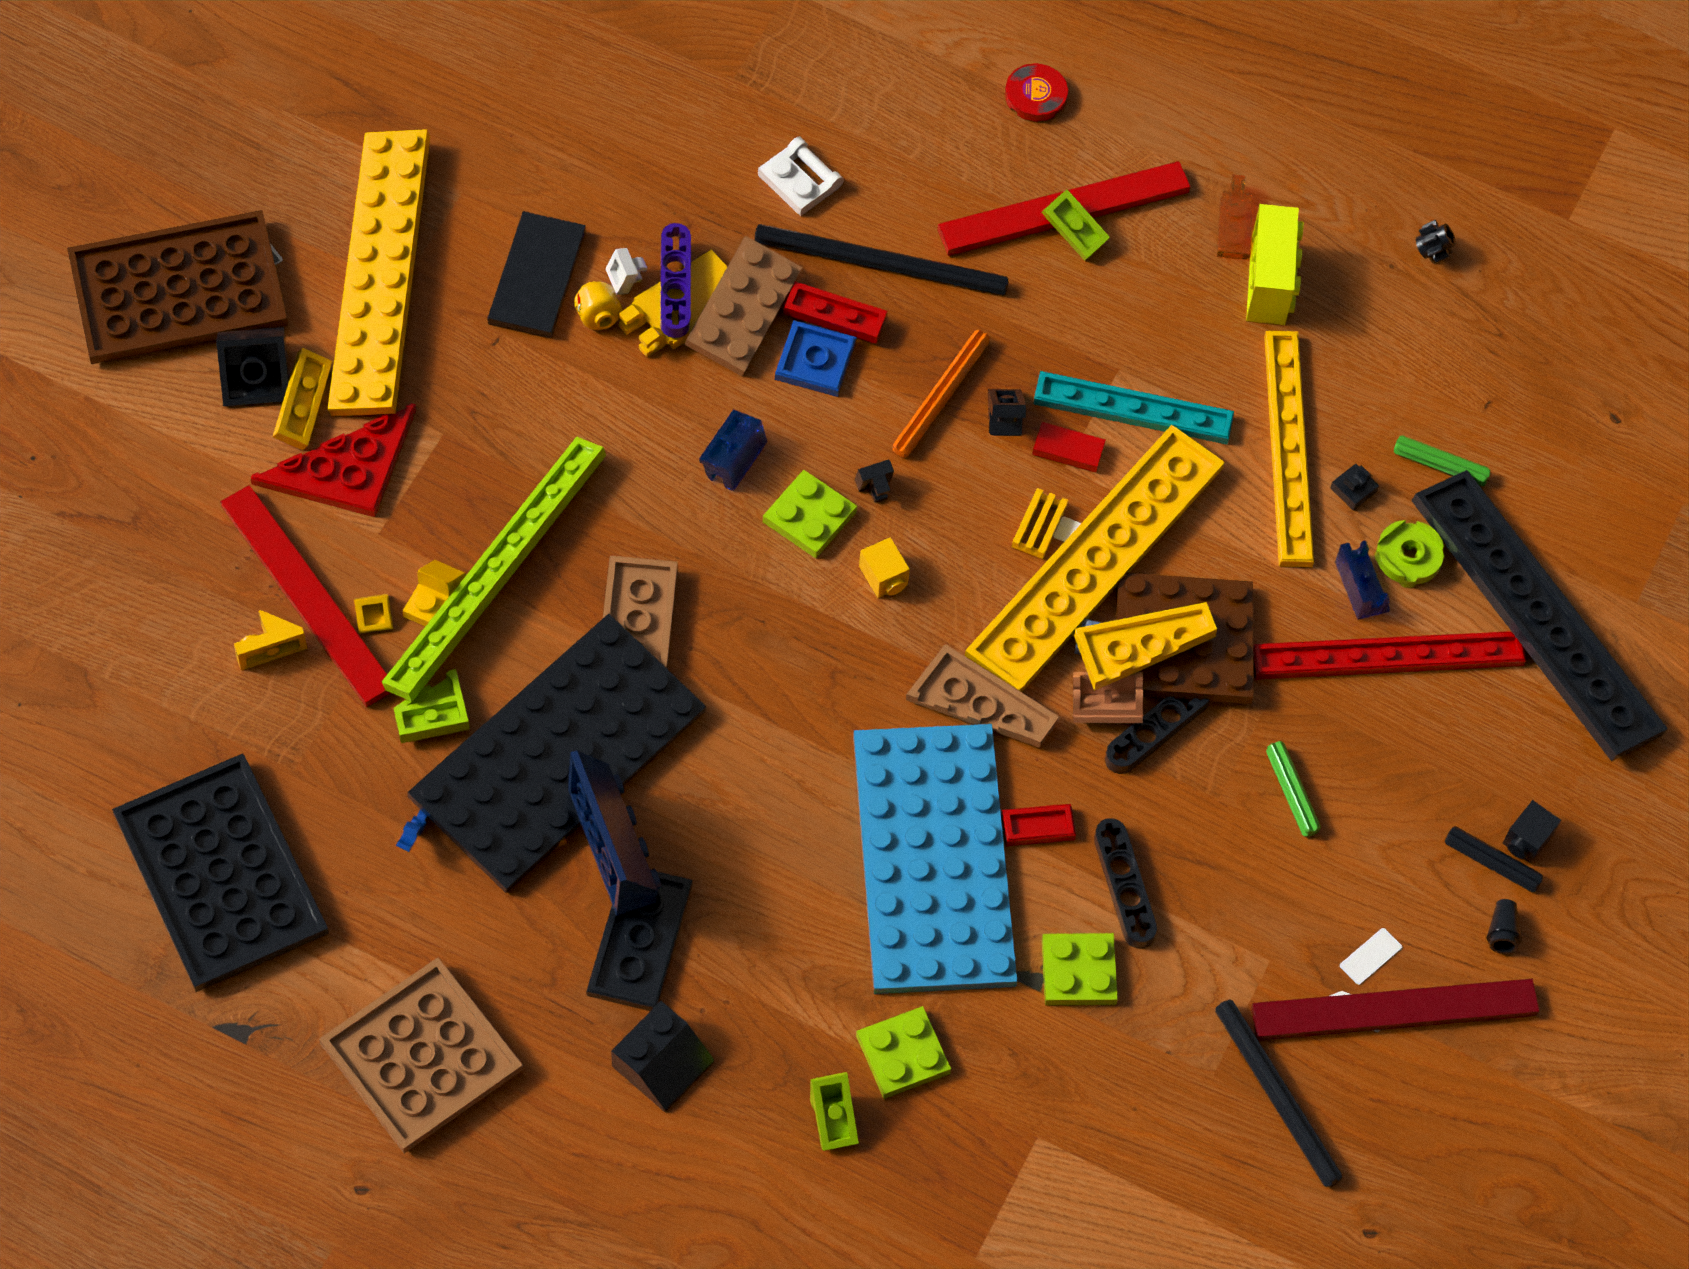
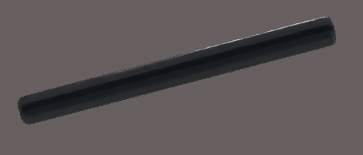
[1215,999,1343,1188]

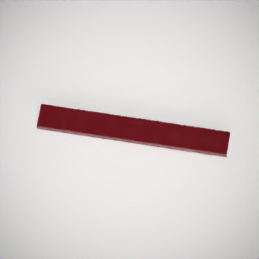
[1251,978,1539,1041]

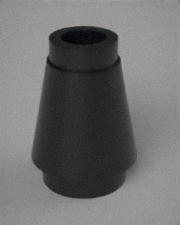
[1486,899,1522,954]

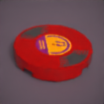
[1004,63,1068,122]

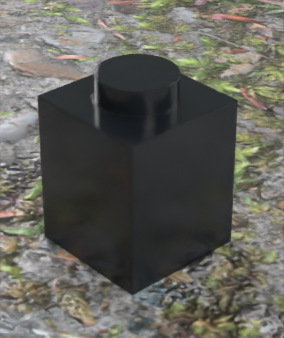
[1502,800,1561,864]

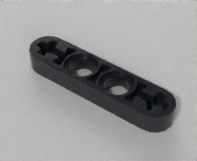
[1105,696,1210,774]
[1094,818,1157,949]

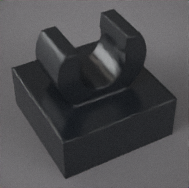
[1330,464,1379,511]

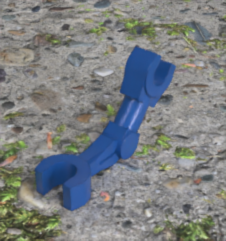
[396,810,427,852]

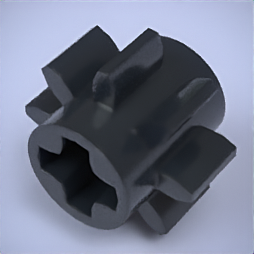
[1416,220,1456,263]

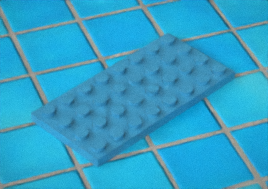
[853,724,1017,994]

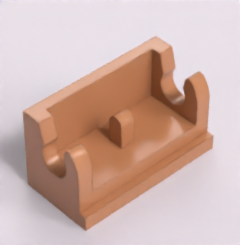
[1073,672,1143,723]

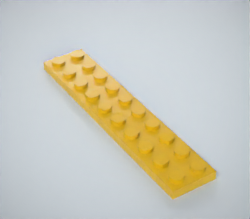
[327,129,430,416]
[965,425,1225,692]

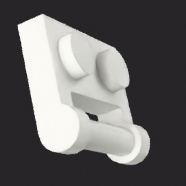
[758,136,844,216]

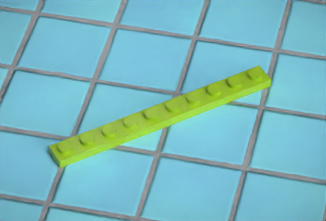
[382,437,606,702]

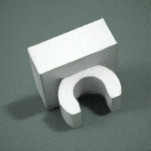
[606,248,648,295]

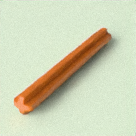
[893,330,990,458]

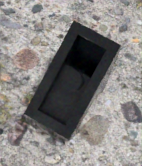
[988,389,1026,436]

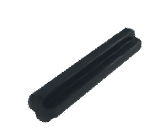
[1445,826,1543,892]

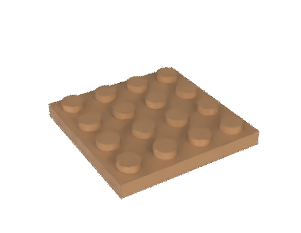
[319,958,523,1154]

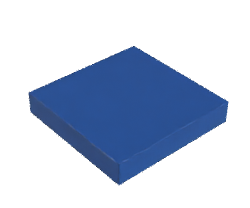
[774,320,857,397]

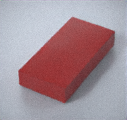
[1032,422,1106,473]
[1001,804,1076,847]

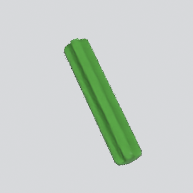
[1394,435,1491,486]
[1266,741,1321,837]

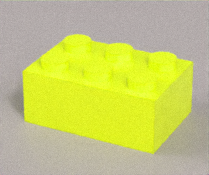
[1246,204,1304,325]

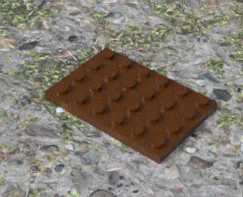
[67,210,288,364]

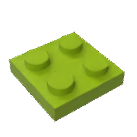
[762,470,857,558]
[1042,933,1118,1005]
[856,1006,951,1099]

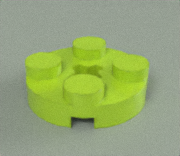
[1375,520,1444,588]

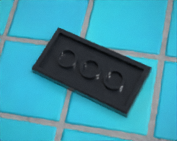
[487,211,586,338]
[586,871,693,1011]

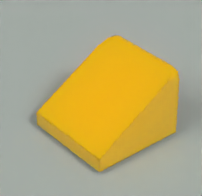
[354,594,393,634]

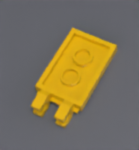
[619,249,727,357]

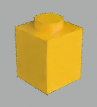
[859,537,910,598]

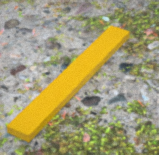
[1264,331,1314,567]

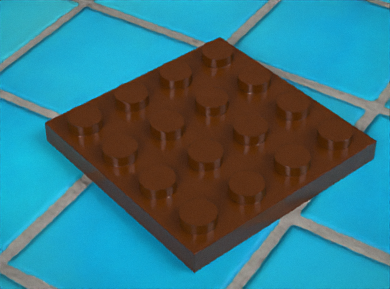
[1116,573,1253,704]

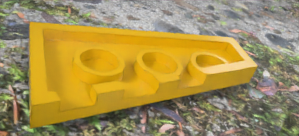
[1074,602,1217,691]

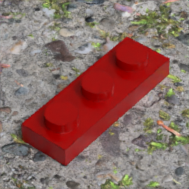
[784,281,888,344]

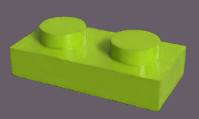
[1041,189,1110,261]

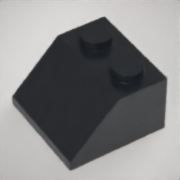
[216,327,289,406]
[611,1001,714,1112]

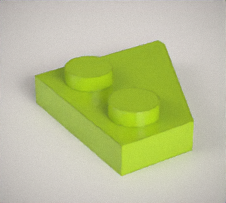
[394,669,470,743]

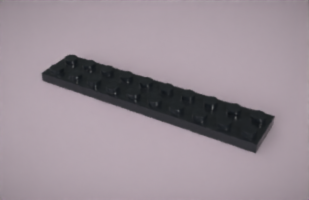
[1412,470,1668,762]

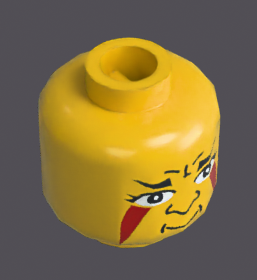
[574,281,622,330]

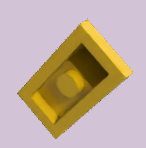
[403,560,465,626]
[234,610,307,671]

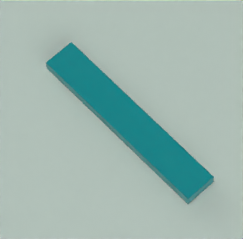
[1033,371,1234,445]

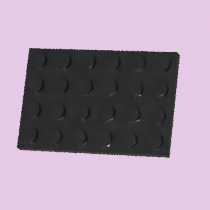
[112,753,329,992]

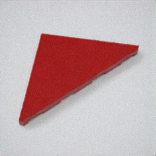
[251,403,416,517]

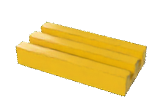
[1012,488,1068,559]

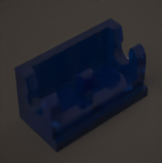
[699,409,767,491]
[1335,540,1390,620]

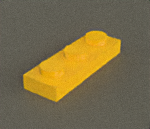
[273,348,332,450]

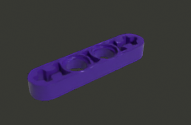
[660,223,691,338]

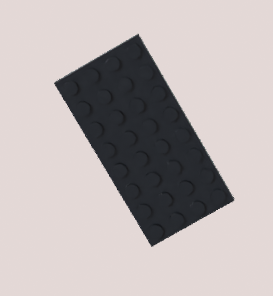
[407,613,706,893]

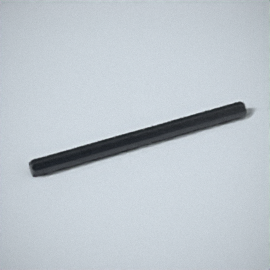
[754,224,1009,295]

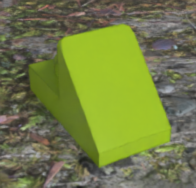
[810,1072,859,1151]

